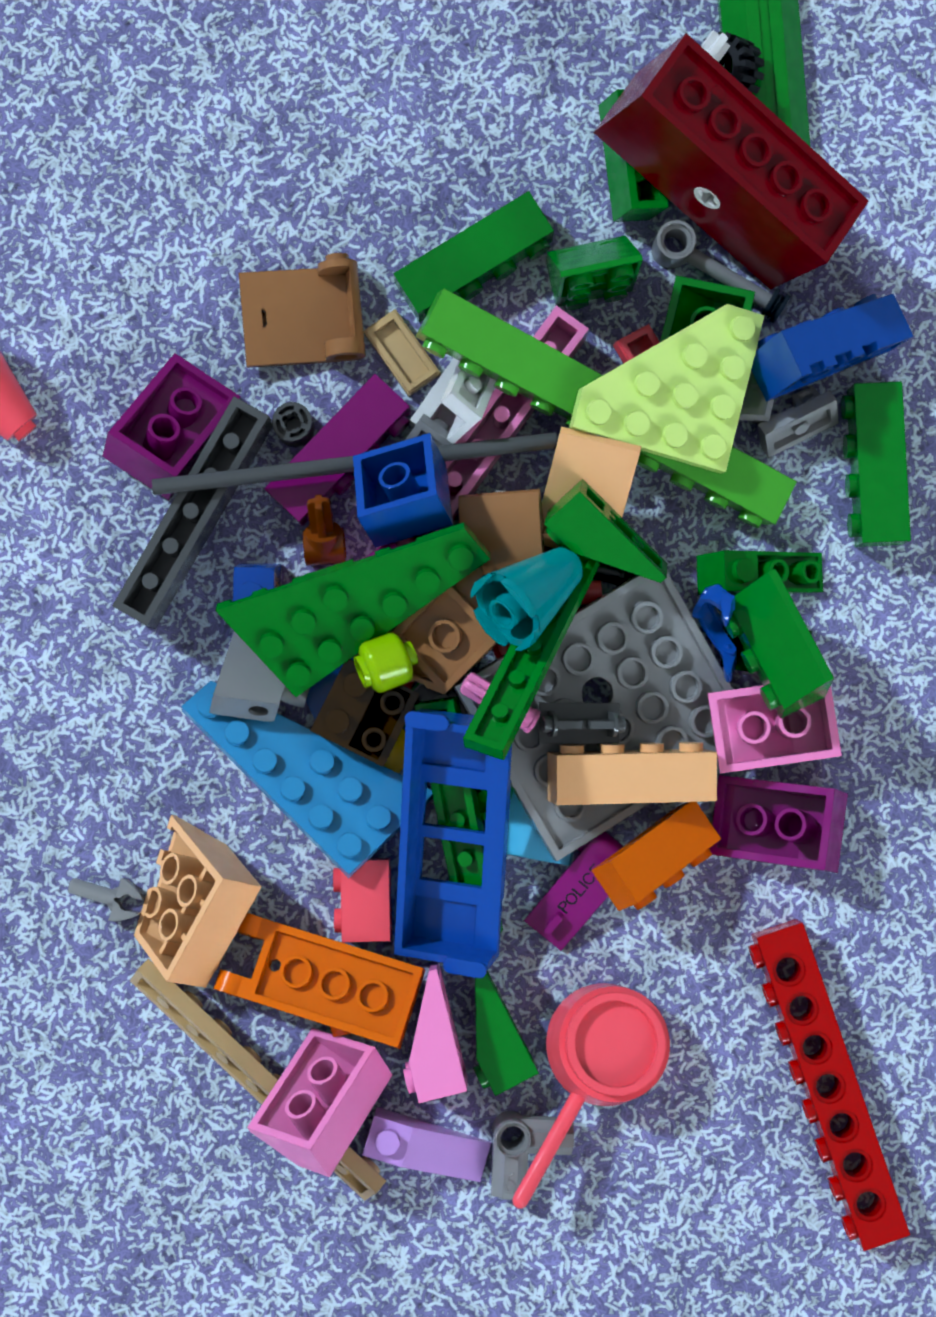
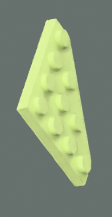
[569,304,765,474]

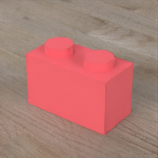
[333,858,392,943]

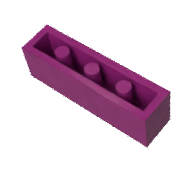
[264,374,411,526]

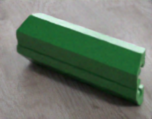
[718,0,811,147]

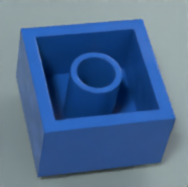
[353,433,453,548]

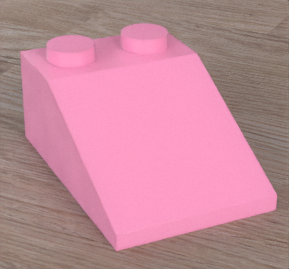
[707,685,842,774]
[403,961,468,1103]

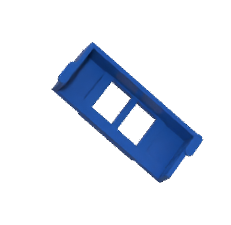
[394,708,512,978]

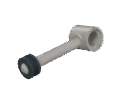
[651,220,790,324]

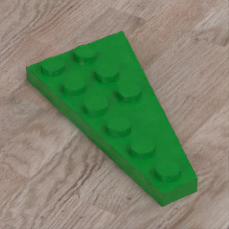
[215,522,490,697]

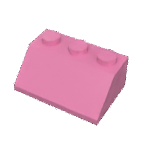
[247,1028,393,1177]

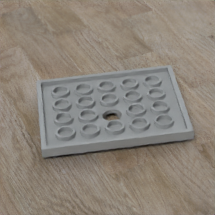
[453,572,733,861]

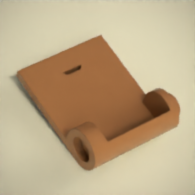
[239,253,366,368]

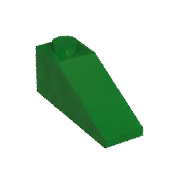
[544,479,668,583]
[473,970,539,1096]

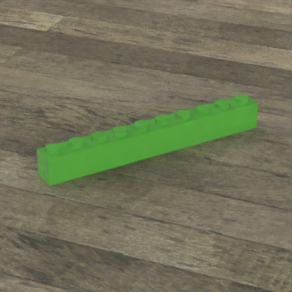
[415,288,797,528]

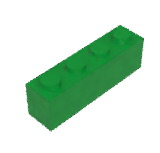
[393,191,554,322]
[841,381,911,547]

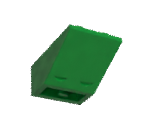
[546,236,643,310]

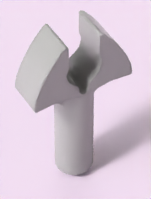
[68,878,145,922]

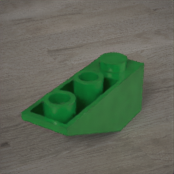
[696,550,823,596]

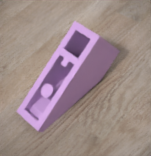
[362,1107,492,1182]

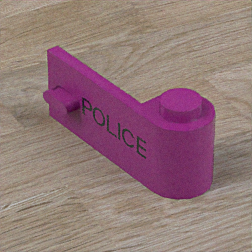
[524,831,623,951]

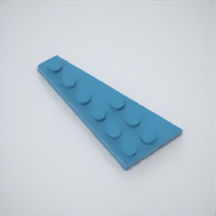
[181,681,433,879]

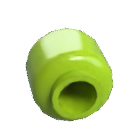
[354,632,418,693]

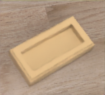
[364,309,441,397]

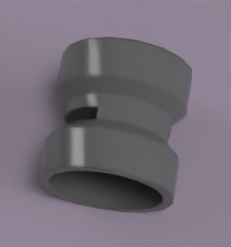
[272,402,315,448]

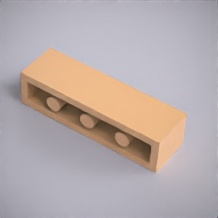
[547,742,717,805]

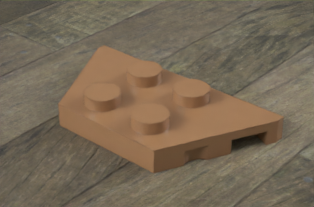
[392,565,497,694]

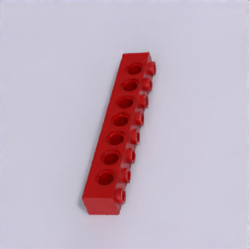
[748,919,910,1251]

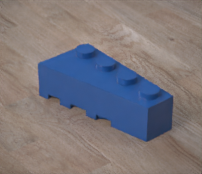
[751,293,914,402]

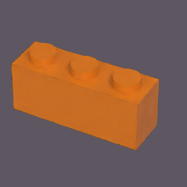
[591,802,721,911]

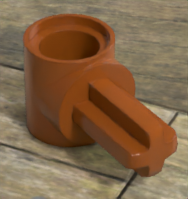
[303,494,346,566]

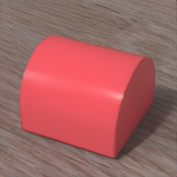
[613,324,660,363]

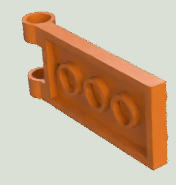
[213,913,425,1049]

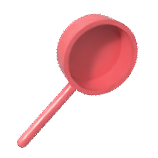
[512,983,670,1209]

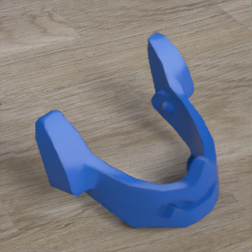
[692,584,737,683]

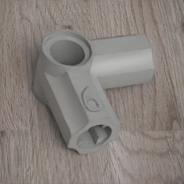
[491,1111,574,1200]

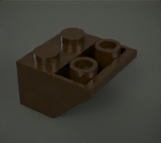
[310,659,420,767]

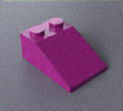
[102,353,241,500]
[709,775,848,873]

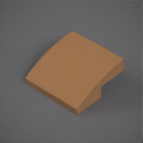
[458,489,545,574]

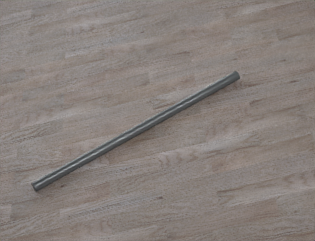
[152,432,558,495]

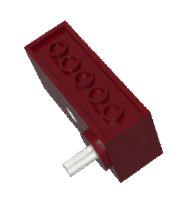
[593,30,869,290]

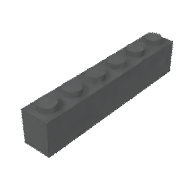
[112,396,273,629]

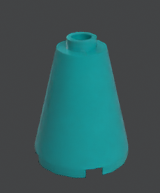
[470,547,583,651]

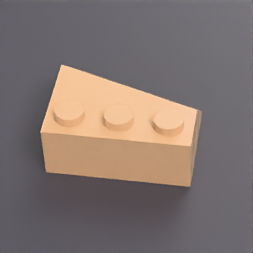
[134,814,262,988]

